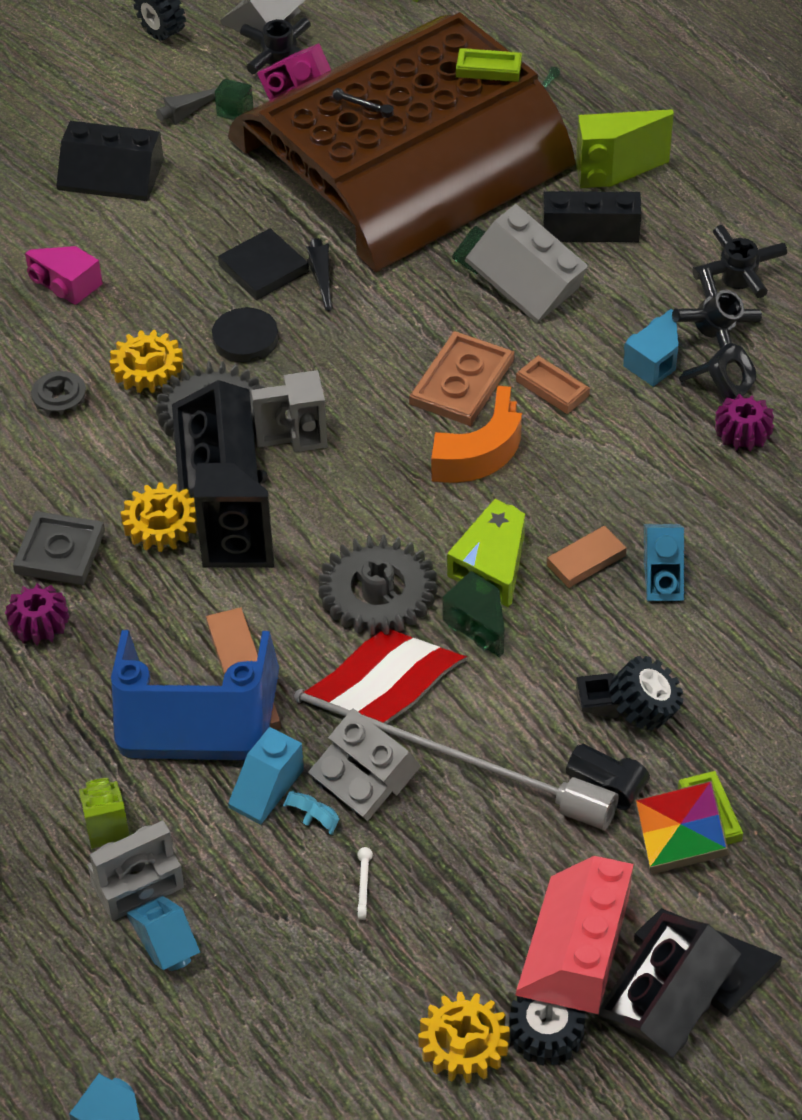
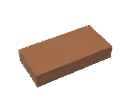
[516,355,590,414]
[547,525,627,588]

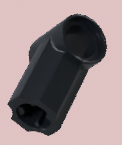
[566,743,650,810]

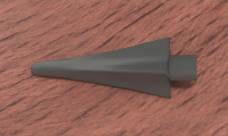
[156,86,229,125]

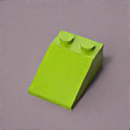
[576,109,674,188]

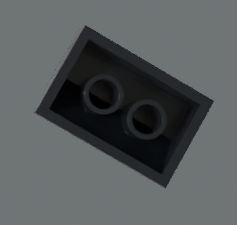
[56,121,164,201]
[542,191,642,242]
[172,380,258,498]
[194,463,275,568]
[596,913,741,1058]

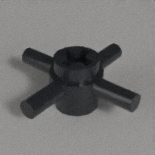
[240,17,311,74]
[692,225,787,298]
[672,268,762,363]

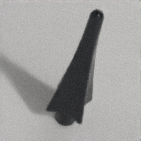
[306,238,332,312]

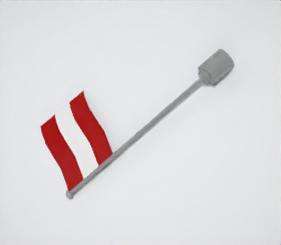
[294,629,619,830]

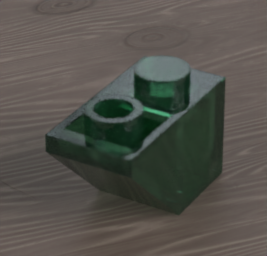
[442,571,505,657]

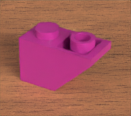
[257,43,331,101]
[25,246,103,305]

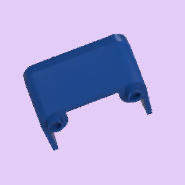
[111,630,280,760]

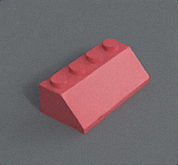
[516,856,634,1014]

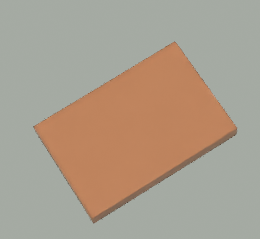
[409,331,515,426]

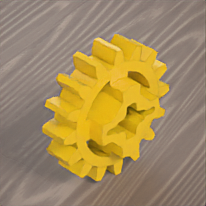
[110,330,184,393]
[121,482,197,552]
[418,992,510,1083]

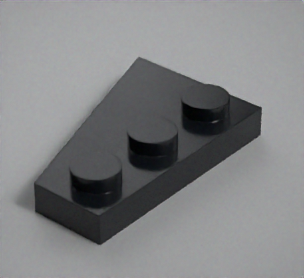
[634,908,782,1017]

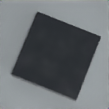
[218,228,309,300]

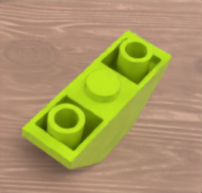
[79,778,130,849]

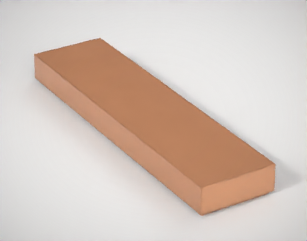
[206,607,281,730]

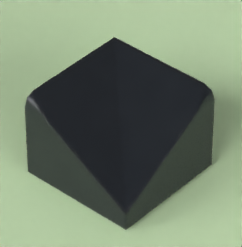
[576,673,620,718]

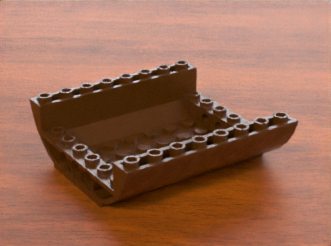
[228,12,576,272]

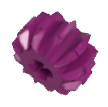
[715,393,774,452]
[5,582,69,646]

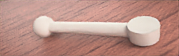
[357,847,373,920]

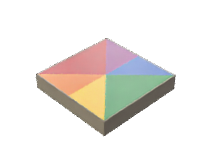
[635,781,730,874]

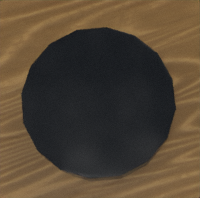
[212,307,279,363]

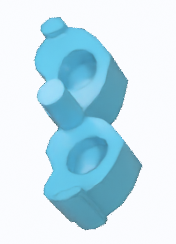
[283,791,339,835]

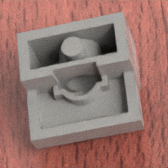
[251,370,328,452]
[308,708,421,821]
[87,820,184,922]

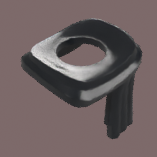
[679,343,756,401]

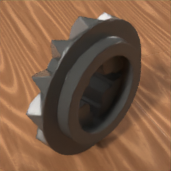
[31,371,87,415]

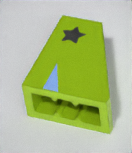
[447,499,525,608]

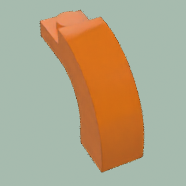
[431,386,522,483]

